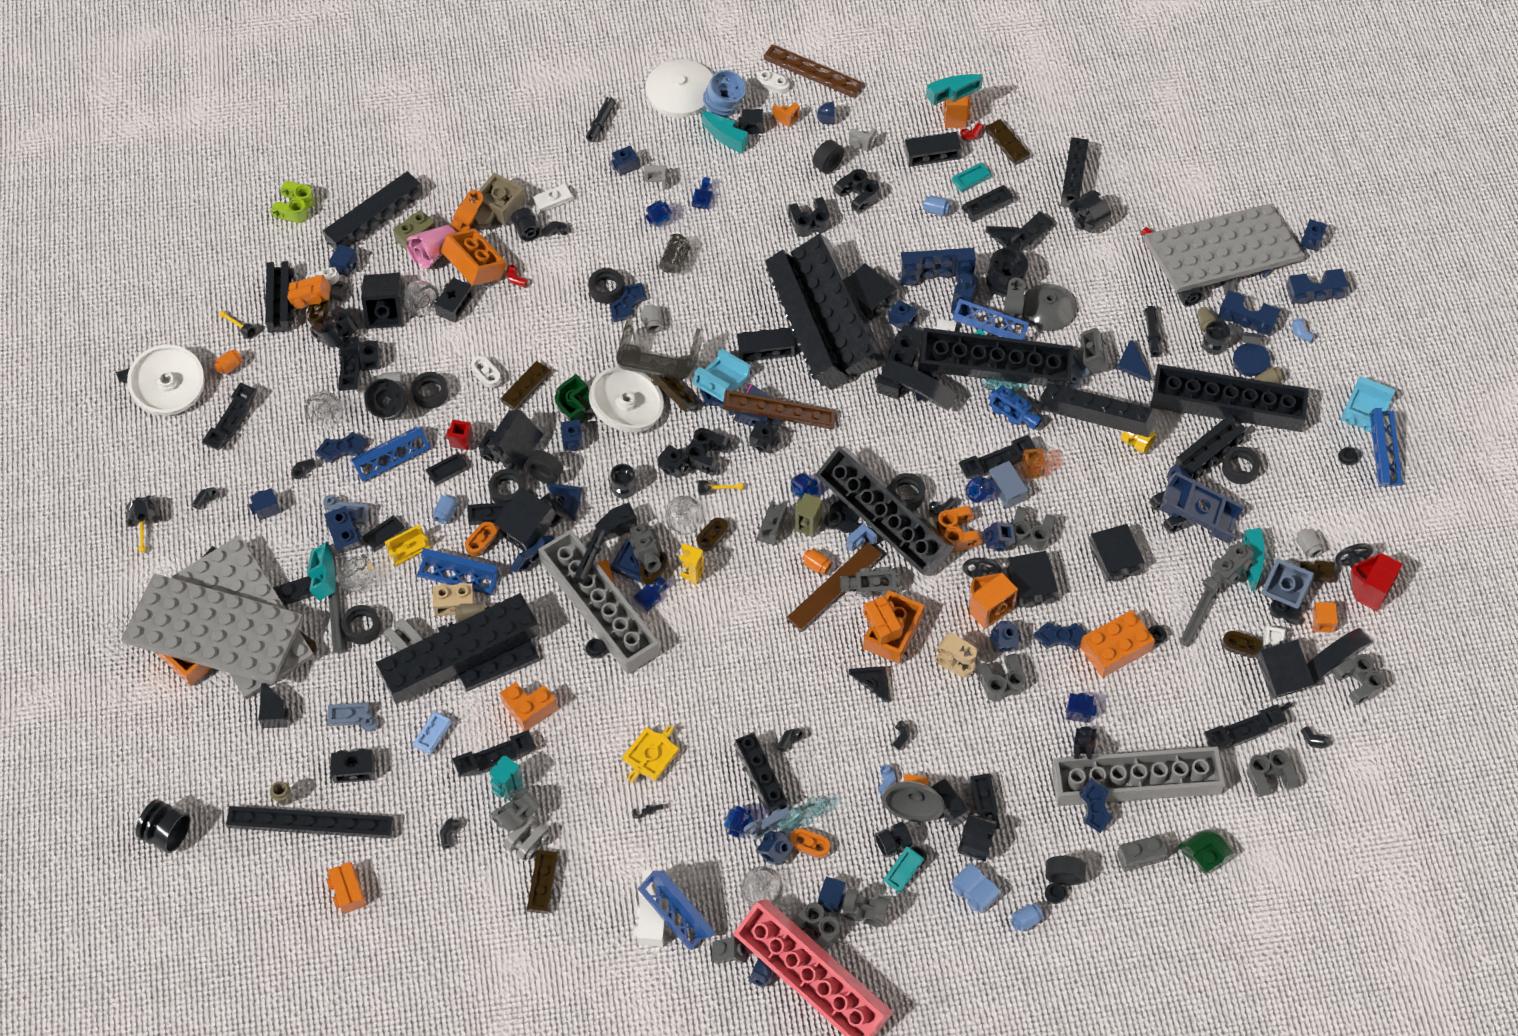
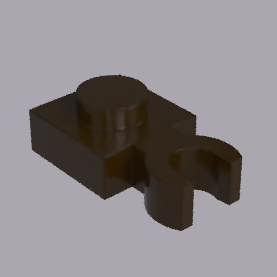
[1300,560,1335,583]

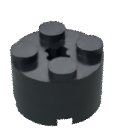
[1069,190,1111,232]
[957,814,997,862]

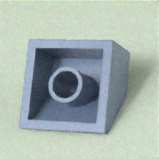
[1261,558,1314,609]

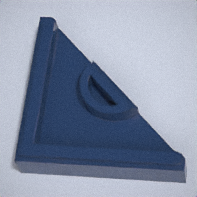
[1117,340,1151,382]
[546,483,582,521]
[610,539,643,584]

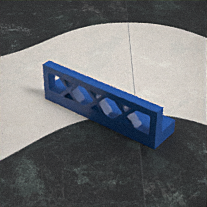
[952,298,1030,340]
[1369,408,1403,487]
[349,426,431,482]
[417,548,499,595]
[637,871,715,950]

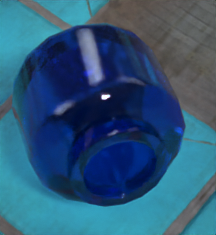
[645,200,672,227]
[790,473,819,499]
[966,477,994,503]
[724,806,754,838]

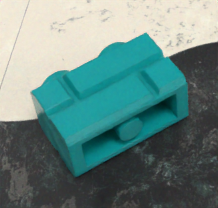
[489,756,523,800]

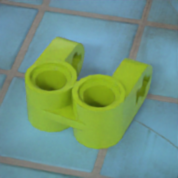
[270,181,315,223]

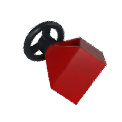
[1335,543,1403,612]

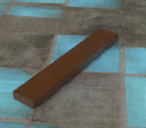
[764,44,863,99]
[723,390,835,430]
[787,542,882,632]

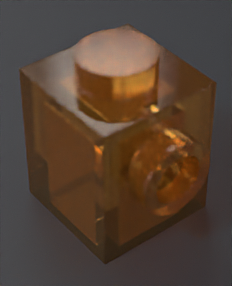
[1022,448,1046,479]

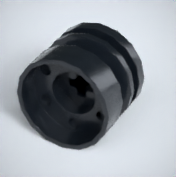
[986,248,1029,297]
[364,378,407,420]
[135,799,191,853]

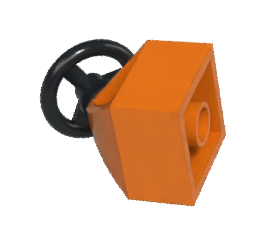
[962,558,1018,629]

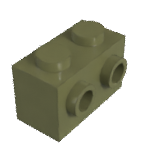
[393,210,436,252]
[795,493,823,537]

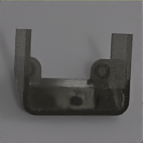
[616,315,702,380]

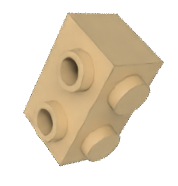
[433,582,475,616]

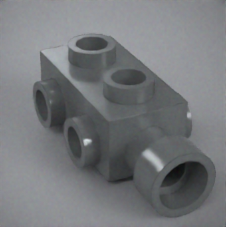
[629,522,662,572]
[1202,541,1254,593]
[840,567,900,597]

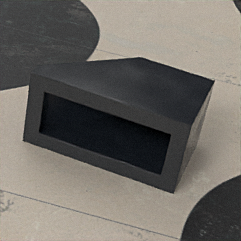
[595,502,638,542]
[258,683,291,728]

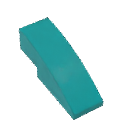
[926,74,983,105]
[702,110,748,153]
[1243,527,1265,591]
[307,542,336,601]

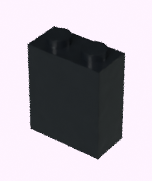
[847,263,897,320]
[486,410,544,470]
[1089,524,1145,582]
[1007,551,1059,608]
[1255,638,1314,700]

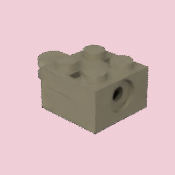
[474,173,526,229]

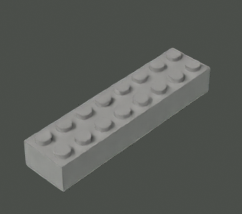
[538,529,660,674]
[1052,746,1225,806]

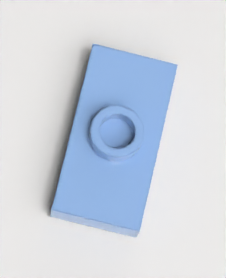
[413,711,452,755]

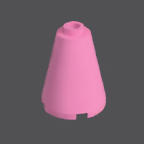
[406,225,456,269]

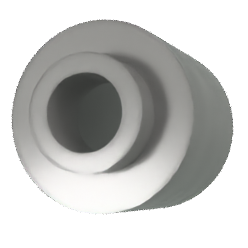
[641,304,662,333]
[378,371,406,388]
[1296,528,1323,558]

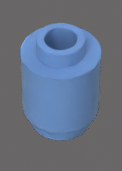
[923,195,951,217]
[433,494,458,524]
[1010,903,1043,932]

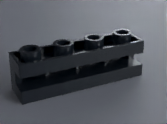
[265,261,295,333]
[1175,414,1247,480]
[735,732,788,817]

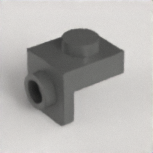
[712,937,747,964]

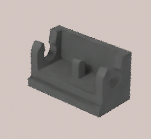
[756,500,787,546]

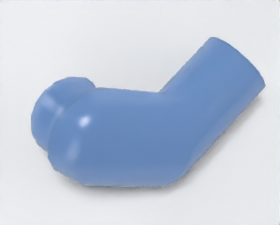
[1292,318,1314,343]
[877,764,896,795]

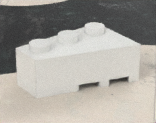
[634,870,669,947]

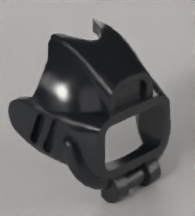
[126,495,163,527]

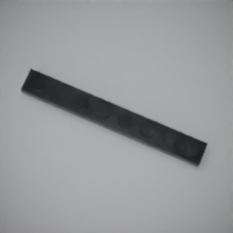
[226,806,394,839]

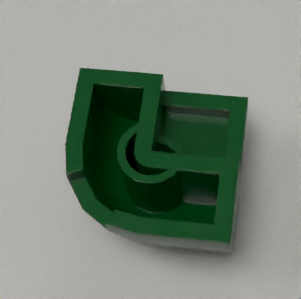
[555,374,593,423]
[1178,829,1237,876]

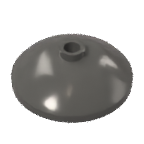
[1022,284,1077,331]
[882,781,944,822]

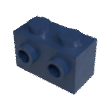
[324,506,363,553]

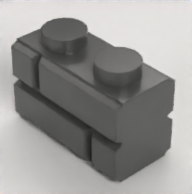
[1080,328,1109,374]
[1117,834,1166,872]

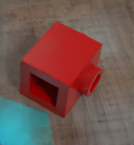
[446,419,473,450]

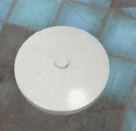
[646,59,713,118]
[127,344,205,416]
[589,367,664,432]

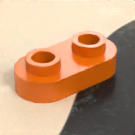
[465,522,498,556]
[790,828,830,858]

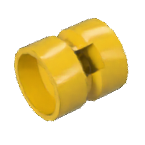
[1120,431,1157,454]

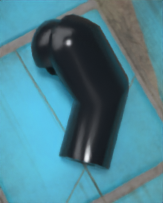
[542,221,569,237]
[192,487,219,510]
[929,497,957,515]
[1300,726,1331,749]
[777,728,805,752]

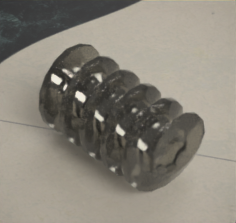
[658,234,691,274]

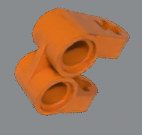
[450,190,483,232]
[938,506,983,553]

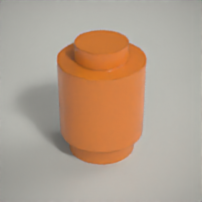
[214,349,243,375]
[802,548,832,575]

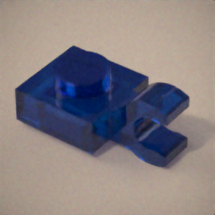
[691,177,713,210]
[633,577,668,612]

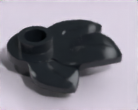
[824,500,859,533]
[1270,600,1308,625]

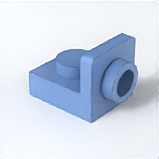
[846,523,877,551]

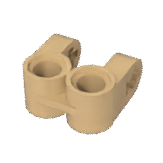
[935,632,977,678]

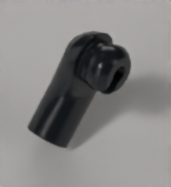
[291,458,316,479]
[892,720,910,751]
[440,818,460,849]

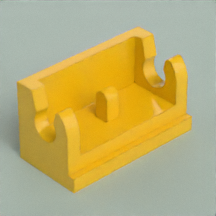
[385,524,431,567]
[679,543,704,585]

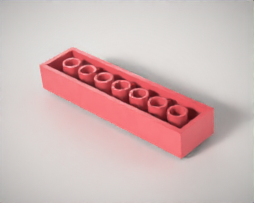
[733,899,893,1036]

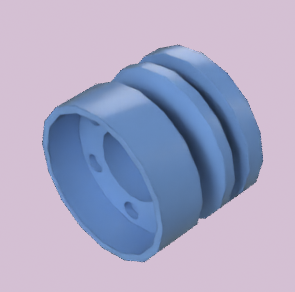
[703,70,746,117]

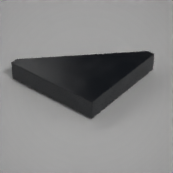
[985,226,1019,250]
[848,666,889,703]

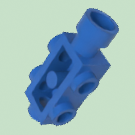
[988,385,1042,430]

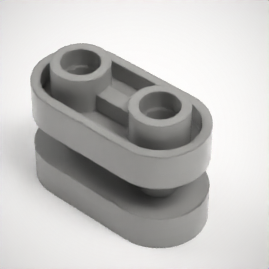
[383,618,425,652]
[504,815,551,861]

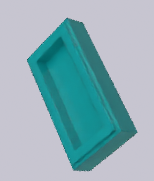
[952,162,991,193]
[883,846,925,893]

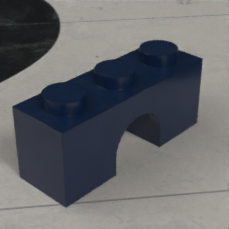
[1286,268,1348,304]
[1218,290,1281,336]

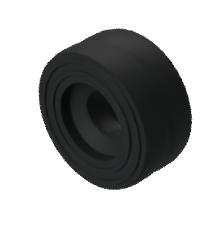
[812,140,845,174]

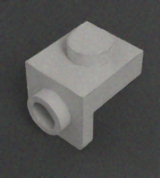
[849,128,877,152]
[644,165,669,190]

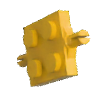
[622,725,679,783]

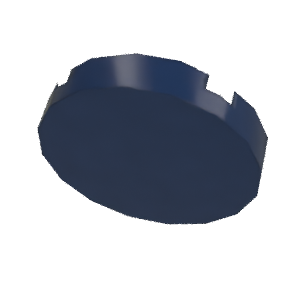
[1233,343,1271,377]

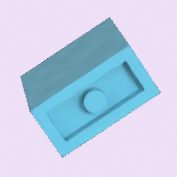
[693,348,751,402]
[1340,376,1395,432]

